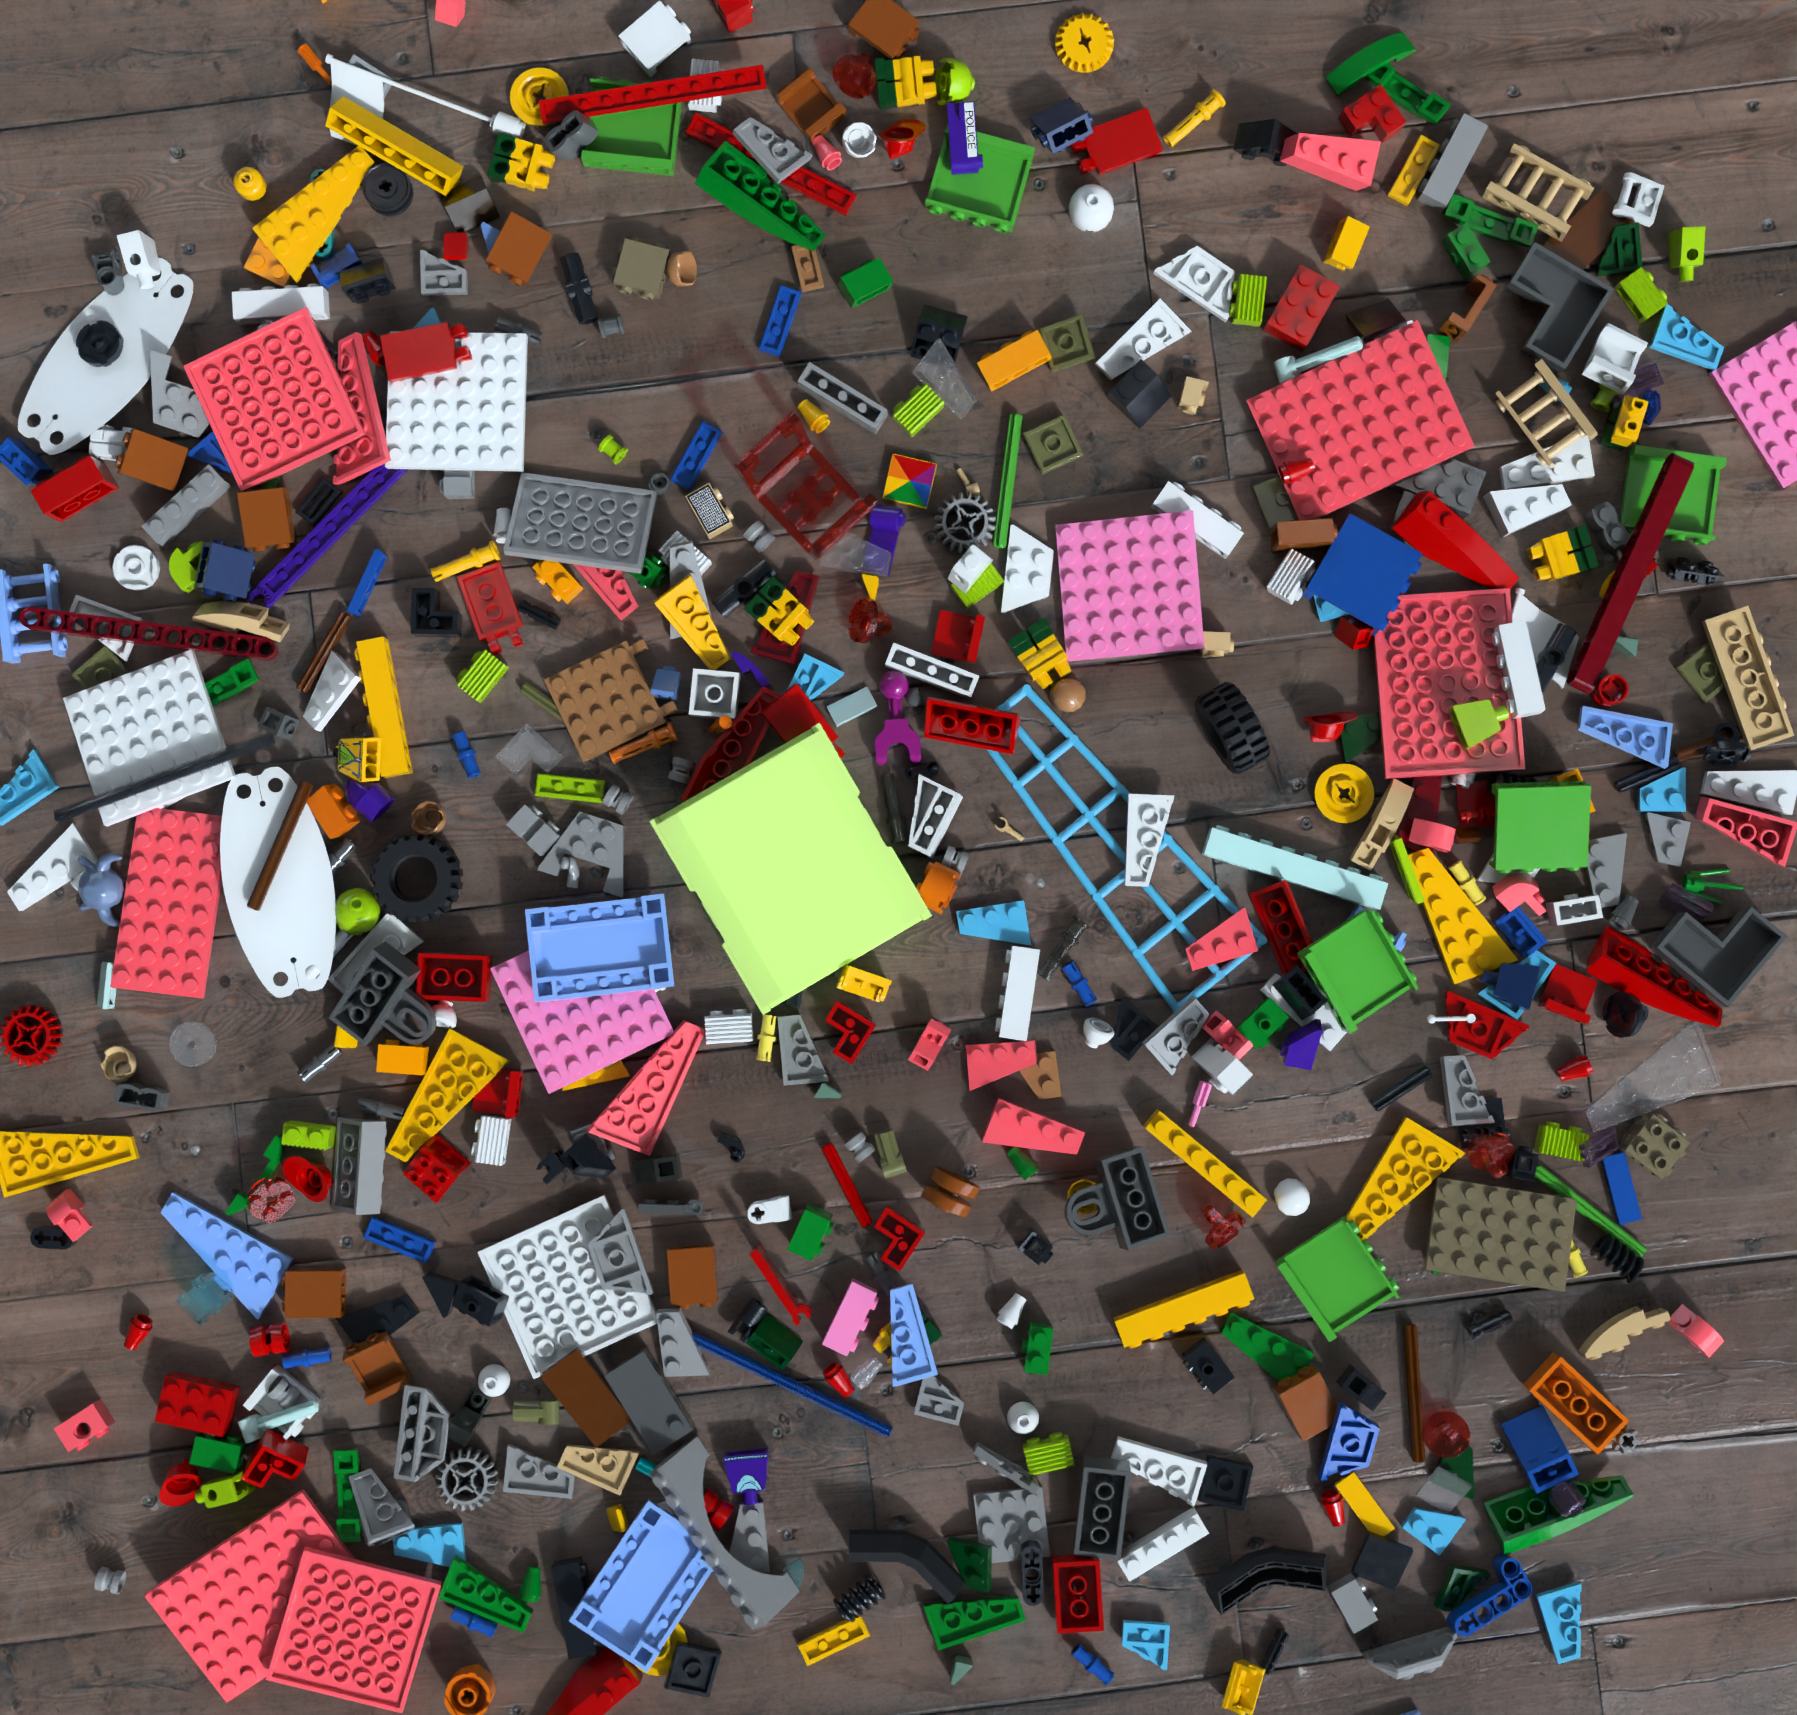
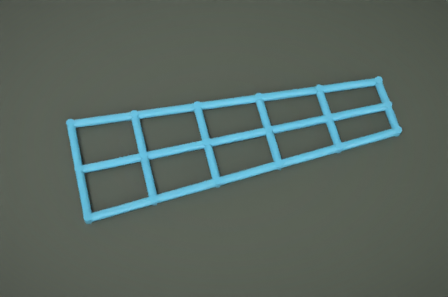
[986,684,1267,1013]

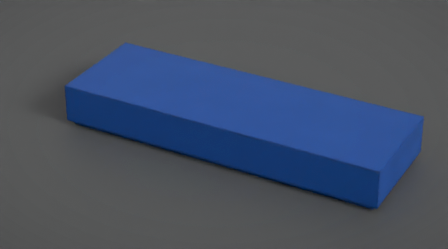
[759,285,802,358]
[670,420,723,492]
[347,549,388,617]
[1600,1151,1642,1225]
[363,1215,437,1264]

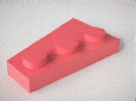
[1185,907,1258,971]
[966,1040,1037,1091]

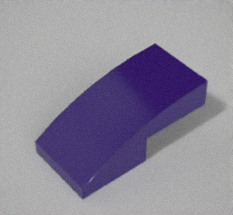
[731,651,771,688]

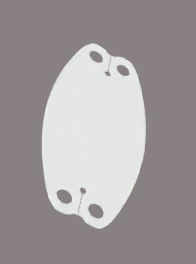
[18,258,193,455]
[220,767,336,998]

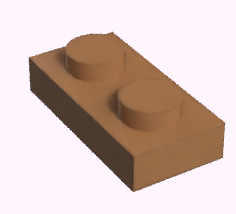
[791,245,824,293]

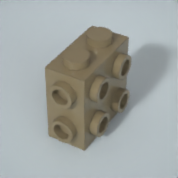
[611,237,671,301]
[1619,1112,1690,1179]

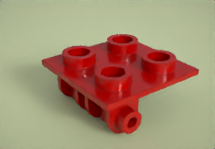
[1456,780,1495,828]

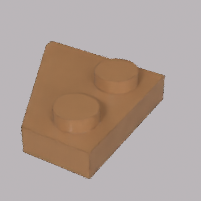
[1020,1051,1061,1100]

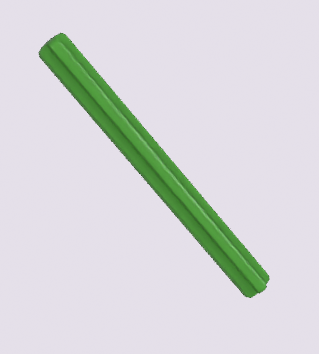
[993,413,1022,549]
[1535,1164,1646,1257]

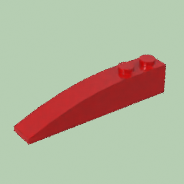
[1391,491,1519,590]
[681,687,781,802]
[1586,926,1723,1027]
[546,1646,643,1715]

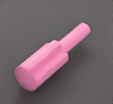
[1188,1081,1212,1128]

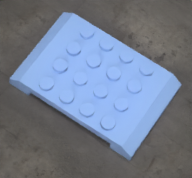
[525,894,674,1002]
[569,1499,713,1673]

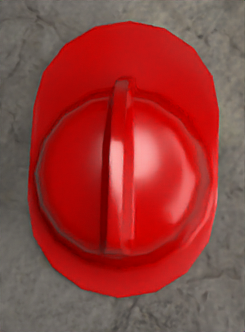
[878,119,926,159]
[1303,711,1358,742]
[283,1156,334,1202]
[159,1459,202,1507]

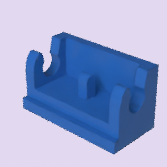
[310,242,363,289]
[0,437,52,486]
[1494,906,1548,957]

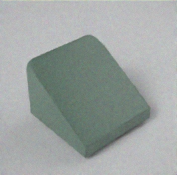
[1614,636,1638,658]
[814,1082,842,1098]
[950,1654,973,1685]

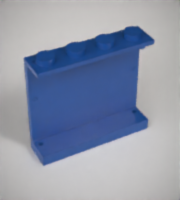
[1302,513,1422,636]

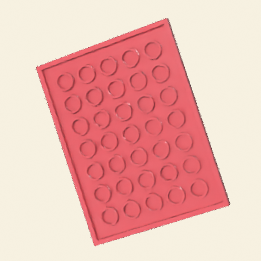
[1246,320,1475,521]
[1373,588,1525,779]
[145,1489,355,1703]

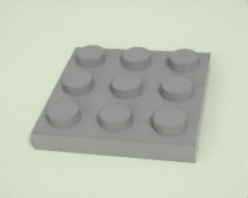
[973,1485,1050,1563]

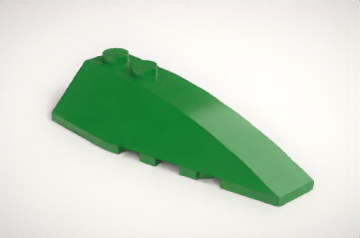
[695,141,826,251]
[1483,1475,1634,1556]

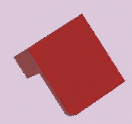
[1335,615,1375,650]

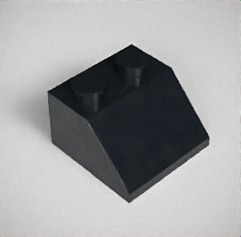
[1107,359,1171,429]

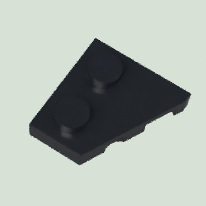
[1111,998,1158,1061]

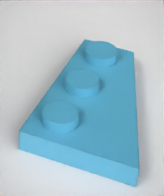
[1649,304,1724,371]
[1478,950,1556,1020]
[1535,1581,1582,1664]

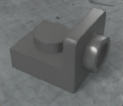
[257,706,300,741]

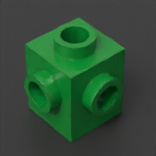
[628,554,670,589]

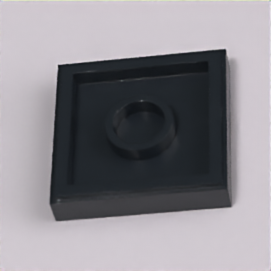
[1346,299,1407,343]
[1198,1454,1253,1511]
[1351,1531,1413,1591]
[664,1641,722,1698]

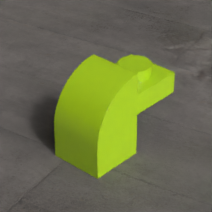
[169,541,205,593]

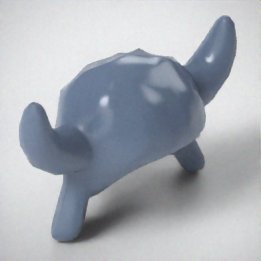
[78,853,124,927]

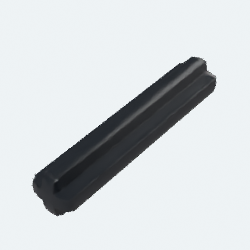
[1614,756,1681,793]
[1371,1066,1433,1111]

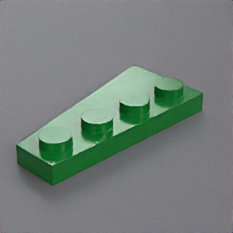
[438,1555,534,1634]
[923,1596,1026,1651]

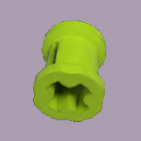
[1590,384,1618,412]
[598,434,628,465]

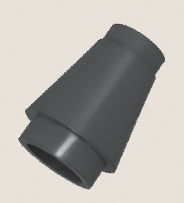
[1608,895,1639,931]

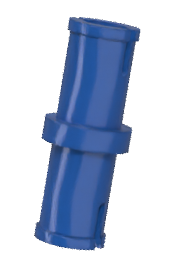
[451,731,482,779]
[1061,960,1098,1007]
[282,1347,332,1369]
[450,1606,498,1638]
[1070,1643,1115,1685]

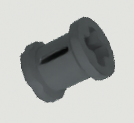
[598,314,625,339]

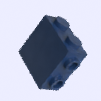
[1030,97,1093,154]
[194,539,255,602]

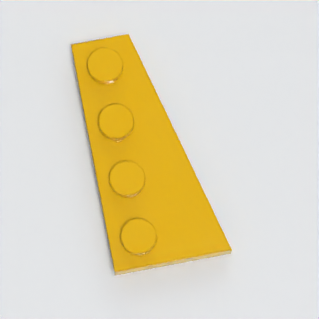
[654,573,730,670]

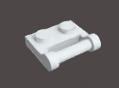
[1612,172,1664,227]

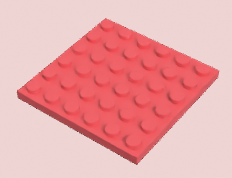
[183,307,366,492]
[266,1547,442,1713]

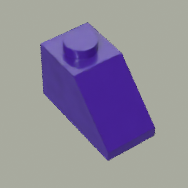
[1280,1019,1322,1070]

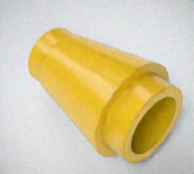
[798,399,830,433]

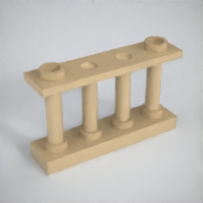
[1482,143,1594,242]
[1495,359,1598,469]

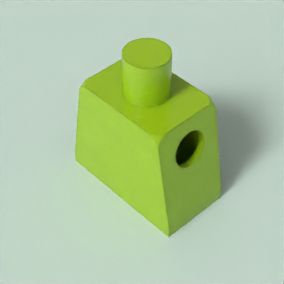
[1668,226,1706,282]
[1448,700,1509,751]
[195,1468,257,1508]

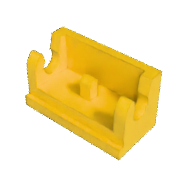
[1323,216,1370,271]
[836,964,892,1002]
[1221,1659,1265,1715]

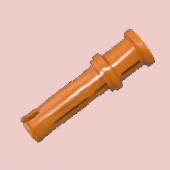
[609,722,679,764]

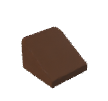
[1453,826,1482,844]

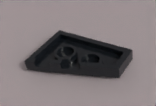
[336,1294,420,1344]

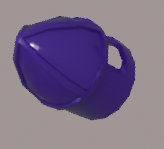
[346,777,395,823]

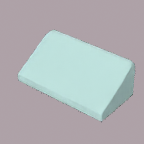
[827,687,877,727]
[97,962,116,1009]

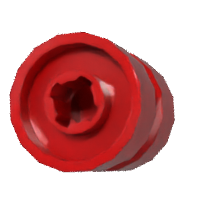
[1590,674,1629,707]
[249,1322,290,1357]
[703,1487,734,1532]

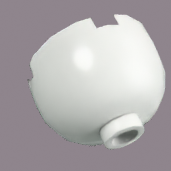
[1069,184,1114,232]

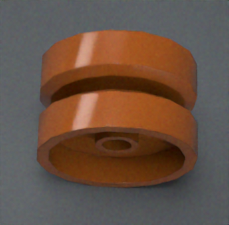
[921,1166,980,1218]

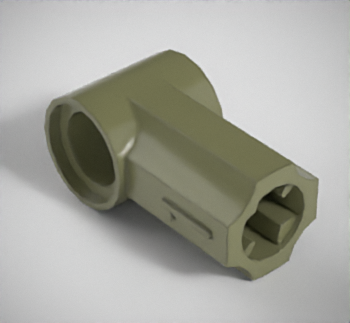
[874,1129,907,1179]
[513,1398,559,1425]

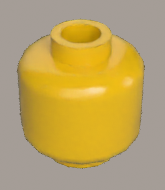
[233,167,267,201]

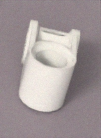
[748,1195,793,1224]

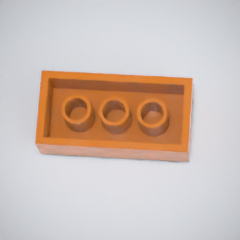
[1522,1352,1629,1455]

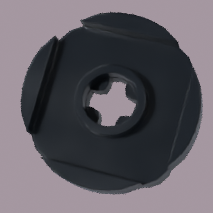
[76,320,124,367]

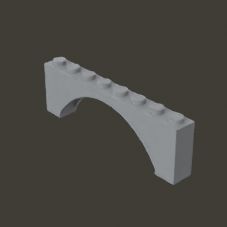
[649,1437,800,1630]

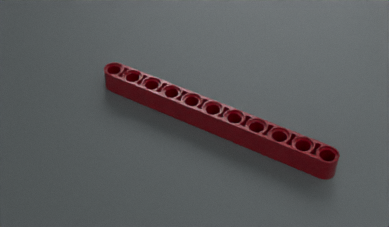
[1566,453,1694,694]
[19,607,279,661]

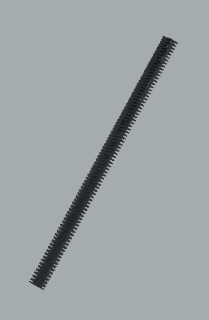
[53,732,275,823]

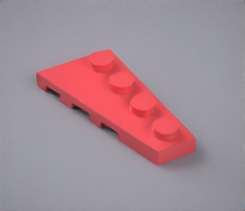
[573,564,639,621]

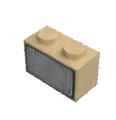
[685,483,734,540]

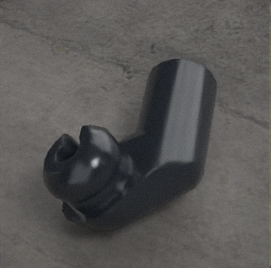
[905,760,940,779]
[717,1131,745,1163]

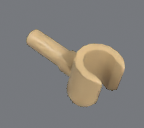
[957,468,980,497]
[994,817,1024,842]

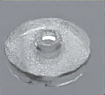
[169,1021,217,1067]

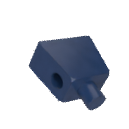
[1481,963,1540,1011]

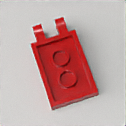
[1070,108,1163,175]
[380,322,472,382]
[457,561,524,655]
[761,684,845,758]
[749,1243,813,1326]

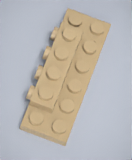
[1702,606,1794,750]

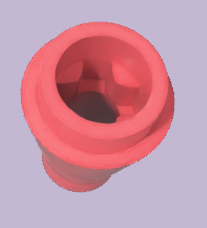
[812,135,842,170]

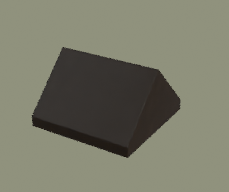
[440,175,500,233]

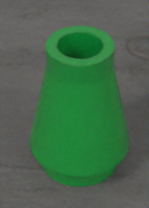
[1007,1147,1039,1180]
[518,1566,541,1602]

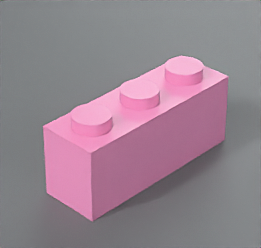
[822,1278,879,1356]

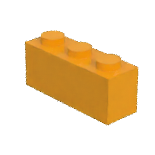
[977,330,1052,392]

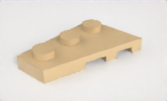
[557,1444,640,1496]

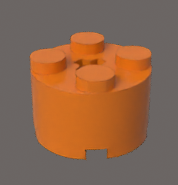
[916,861,961,915]
[444,1664,496,1715]

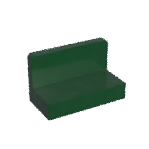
[745,1314,803,1370]

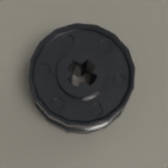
[362,163,414,216]

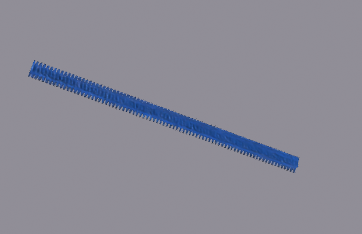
[691,1329,893,1438]

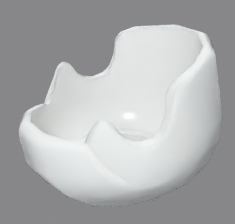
[842,122,876,158]
[1274,1178,1310,1216]

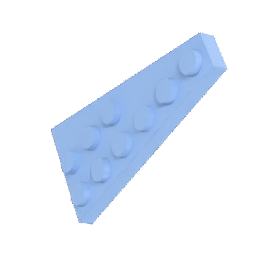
[161,1192,294,1320]

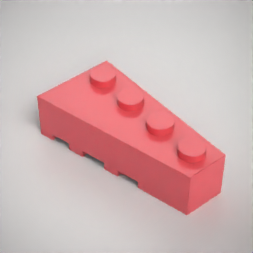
[1280,133,1381,191]
[1694,796,1797,867]
[981,1097,1085,1154]

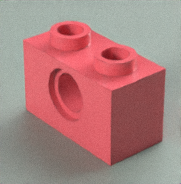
[54,1399,115,1452]

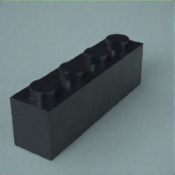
[551,1556,602,1660]

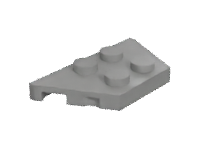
[587,1208,654,1295]

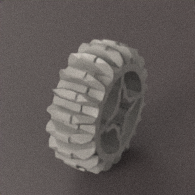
[934,492,996,554]
[435,1447,498,1511]

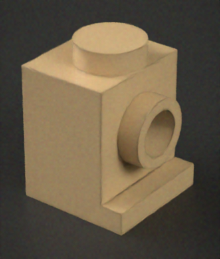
[1178,376,1209,415]
[1199,631,1234,657]

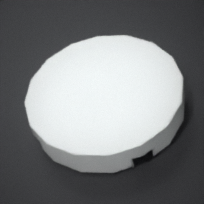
[112,545,160,591]

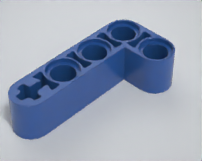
[1446,1554,1532,1637]

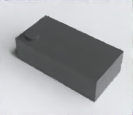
[604,1346,695,1455]
[1073,1455,1131,1560]

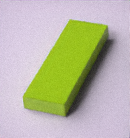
[535,773,606,803]
[1389,835,1425,904]

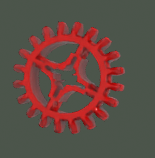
[0,1004,63,1067]

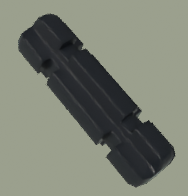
[517,600,561,629]
[1468,1310,1513,1340]
[1260,1629,1289,1675]

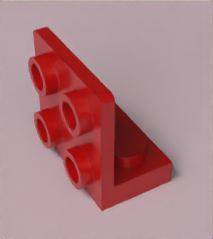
[931,610,986,664]
[1538,964,1597,1024]
[472,1068,524,1118]
[403,1134,471,1203]

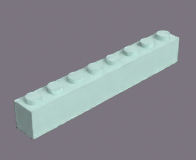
[1201,825,1388,910]

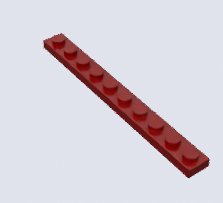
[538,65,767,124]

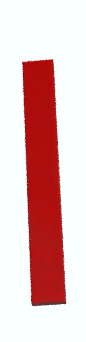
[685,112,857,216]

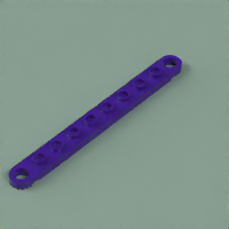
[247,464,409,610]

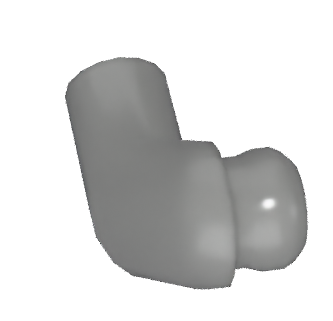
[561,856,580,888]

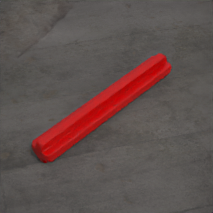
[822,1143,872,1228]

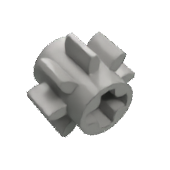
[1611,1425,1641,1455]

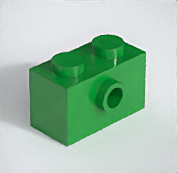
[1441,223,1491,280]
[838,258,893,309]
[1235,997,1289,1049]
[787,1203,834,1261]
[1021,1321,1053,1375]
[189,1432,247,1474]

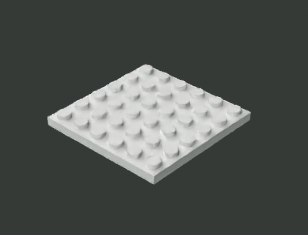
[385,331,528,472]
[63,650,236,826]
[478,1194,657,1379]

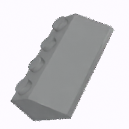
[331,1117,387,1215]

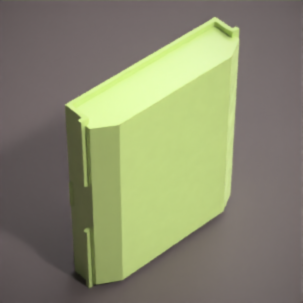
[650,723,932,1015]

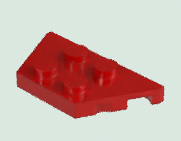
[1445,991,1530,1060]

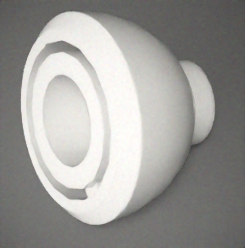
[432,1000,457,1029]
[1083,1018,1114,1048]
[478,1364,510,1397]
[1007,1402,1039,1434]

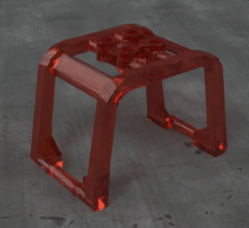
[734,411,879,560]

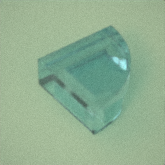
[781,1558,805,1588]

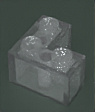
[495,723,564,774]

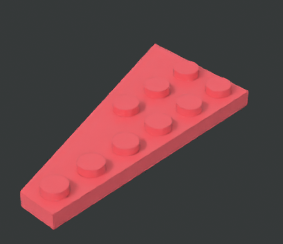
[333,332,391,485]
[586,1020,705,1156]

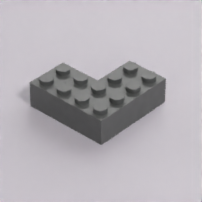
[1505,242,1614,373]
[1648,907,1788,1007]

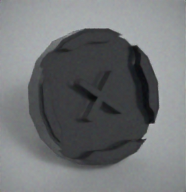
[1703,722,1751,766]
[1602,991,1649,1038]

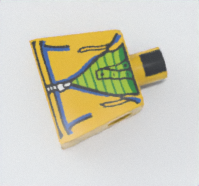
[333,737,382,782]

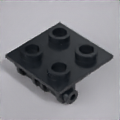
[1667,557,1726,585]
[1459,1098,1510,1149]

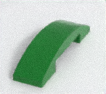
[1325,32,1416,97]
[1365,63,1451,124]
[1444,193,1539,247]
[205,658,259,706]
[225,1134,285,1216]
[333,1449,362,1542]

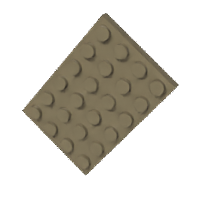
[1424,1177,1577,1292]

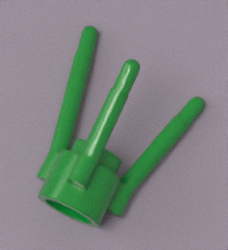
[1682,868,1744,905]

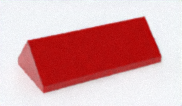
[924,697,1021,754]
[1249,880,1313,975]

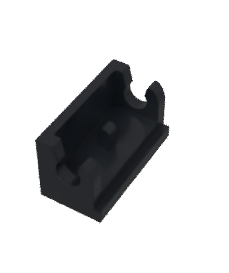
[537,1146,567,1185]

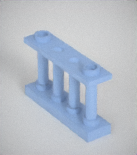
[0,563,68,664]

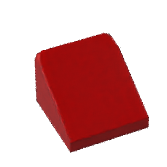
[443,232,469,260]

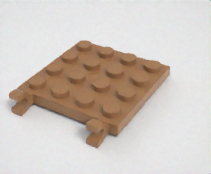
[544,639,678,762]

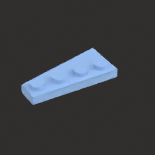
[1577,706,1673,769]
[890,1283,938,1387]

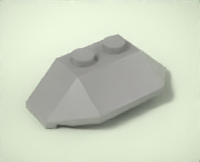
[394,1384,450,1482]
[1362,1626,1457,1680]

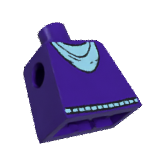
[723,1448,769,1505]

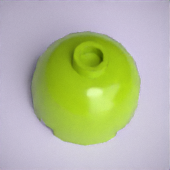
[934,58,975,106]
[335,888,381,935]

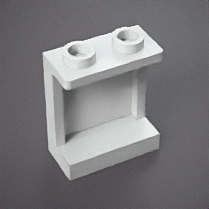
[619,0,691,78]
[1582,323,1648,395]
[243,1365,321,1440]

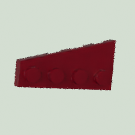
[750,570,819,665]
[1394,775,1443,854]

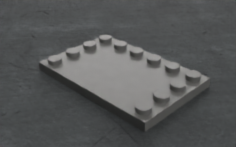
[504,472,657,574]

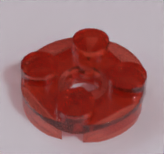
[247,1177,296,1223]

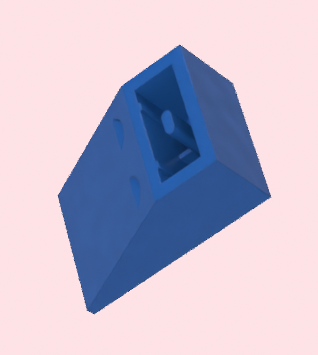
[1500,1405,1579,1494]

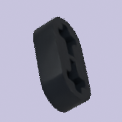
[30,1226,77,1250]

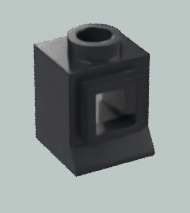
[1506,1145,1539,1182]
[1016,1228,1053,1265]

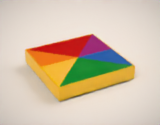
[882,454,937,509]

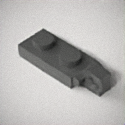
[638,1199,703,1215]

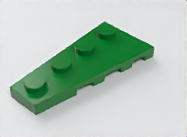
[1220,1311,1314,1381]

